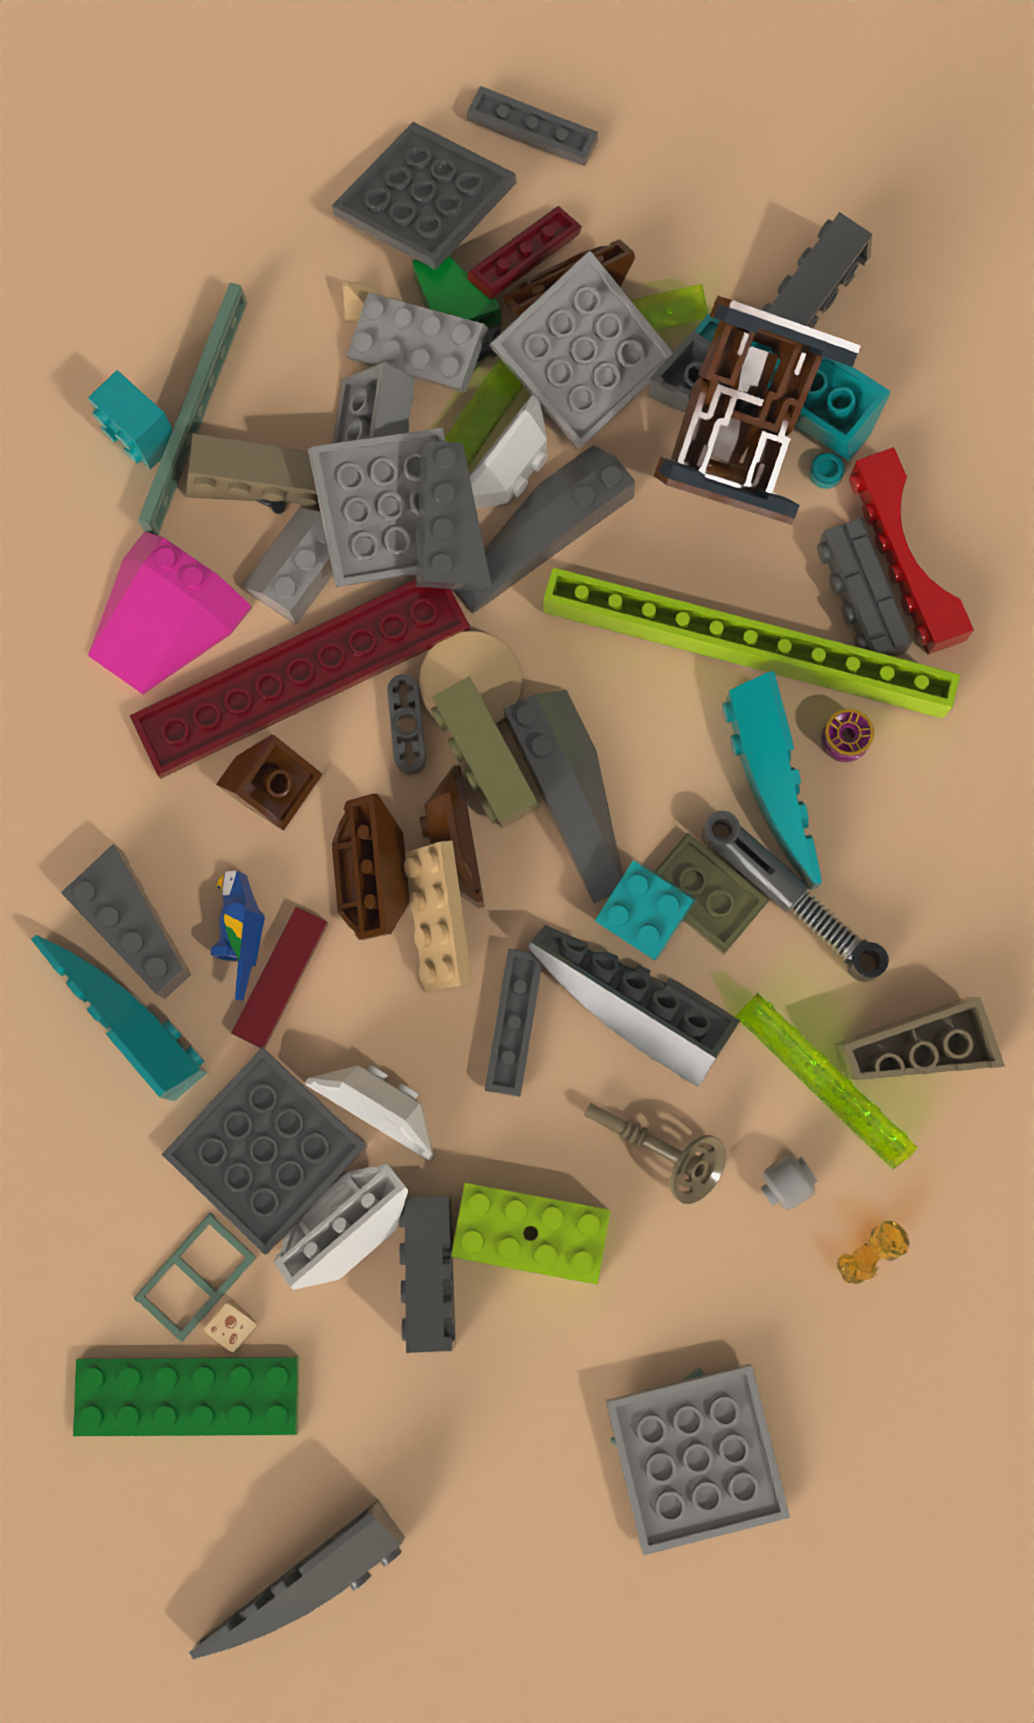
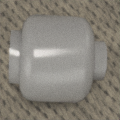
[761,1155,818,1210]

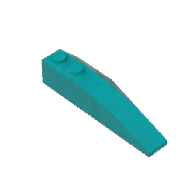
[694,314,890,461]
[722,671,822,890]
[31,935,207,1102]

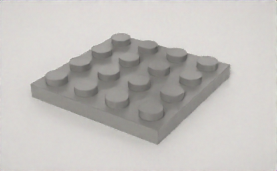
[489,251,673,449]
[308,428,445,588]
[606,1363,790,1555]

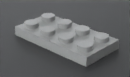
[347,293,488,393]

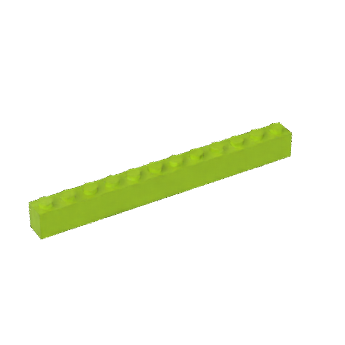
[543,567,961,719]

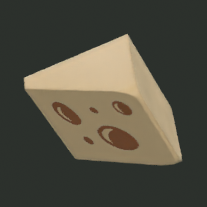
[203,1300,258,1353]

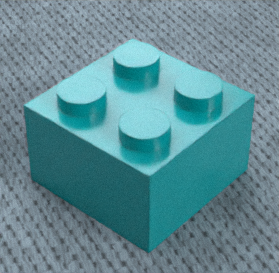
[88,370,173,469]
[595,860,698,960]

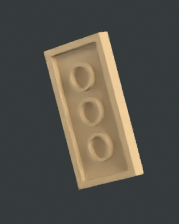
[404,841,473,992]

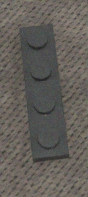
[467,86,598,166]
[485,949,542,1097]

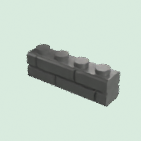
[817,518,912,657]

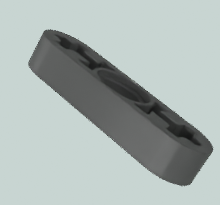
[387,674,426,775]

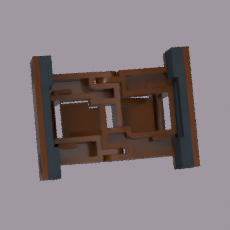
[654,295,860,525]

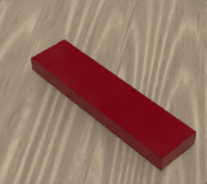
[467,206,582,300]
[231,907,329,1049]

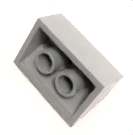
[333,362,415,443]
[240,507,333,625]

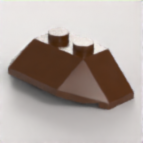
[503,239,635,317]
[419,765,485,908]
[332,793,410,940]

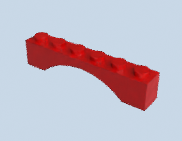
[849,447,974,655]

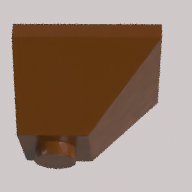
[216,734,322,831]

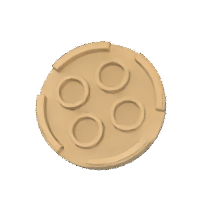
[419,631,522,725]

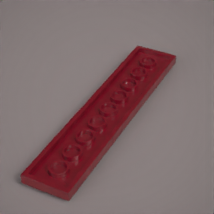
[130,579,470,779]

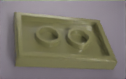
[656,833,770,954]

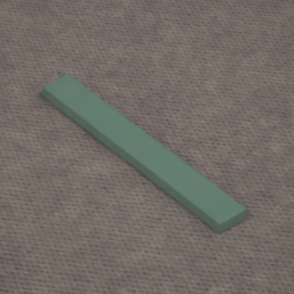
[138,282,247,535]

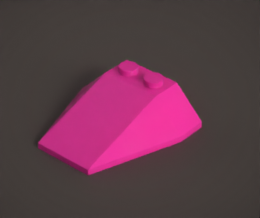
[88,531,252,695]

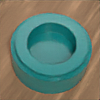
[809,453,845,489]

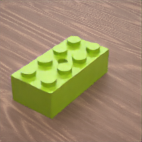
[451,1183,610,1285]

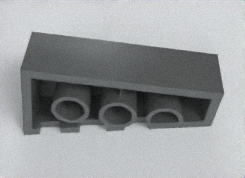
[648,330,795,436]
[61,844,191,999]

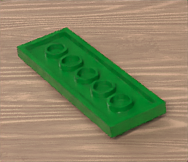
[73,1357,299,1436]

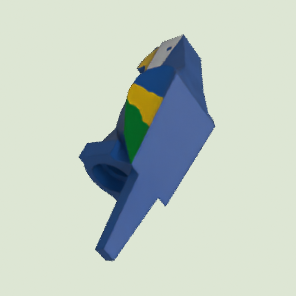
[210,871,265,1001]

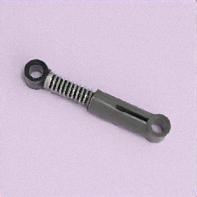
[702,810,889,982]

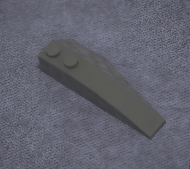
[504,690,623,903]
[528,925,740,1087]

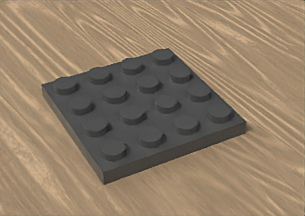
[332,122,516,270]
[161,1047,368,1255]

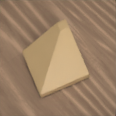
[343,281,378,322]

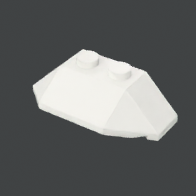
[469,394,548,509]
[305,1065,434,1161]
[274,1164,408,1290]

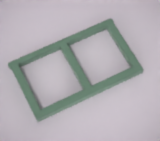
[134,1213,257,1342]

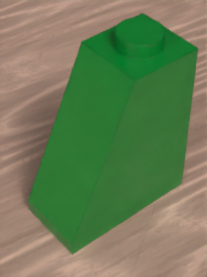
[412,256,502,329]

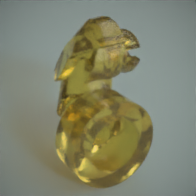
[837,1220,909,1285]

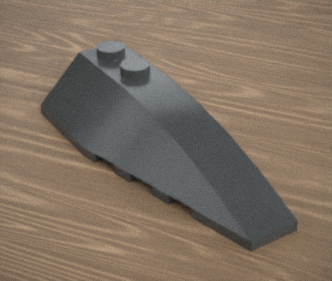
[454,445,636,614]
[189,1500,405,1659]

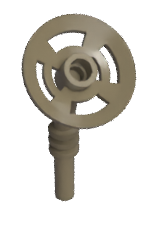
[584,1103,726,1204]

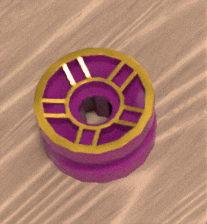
[821,708,874,763]

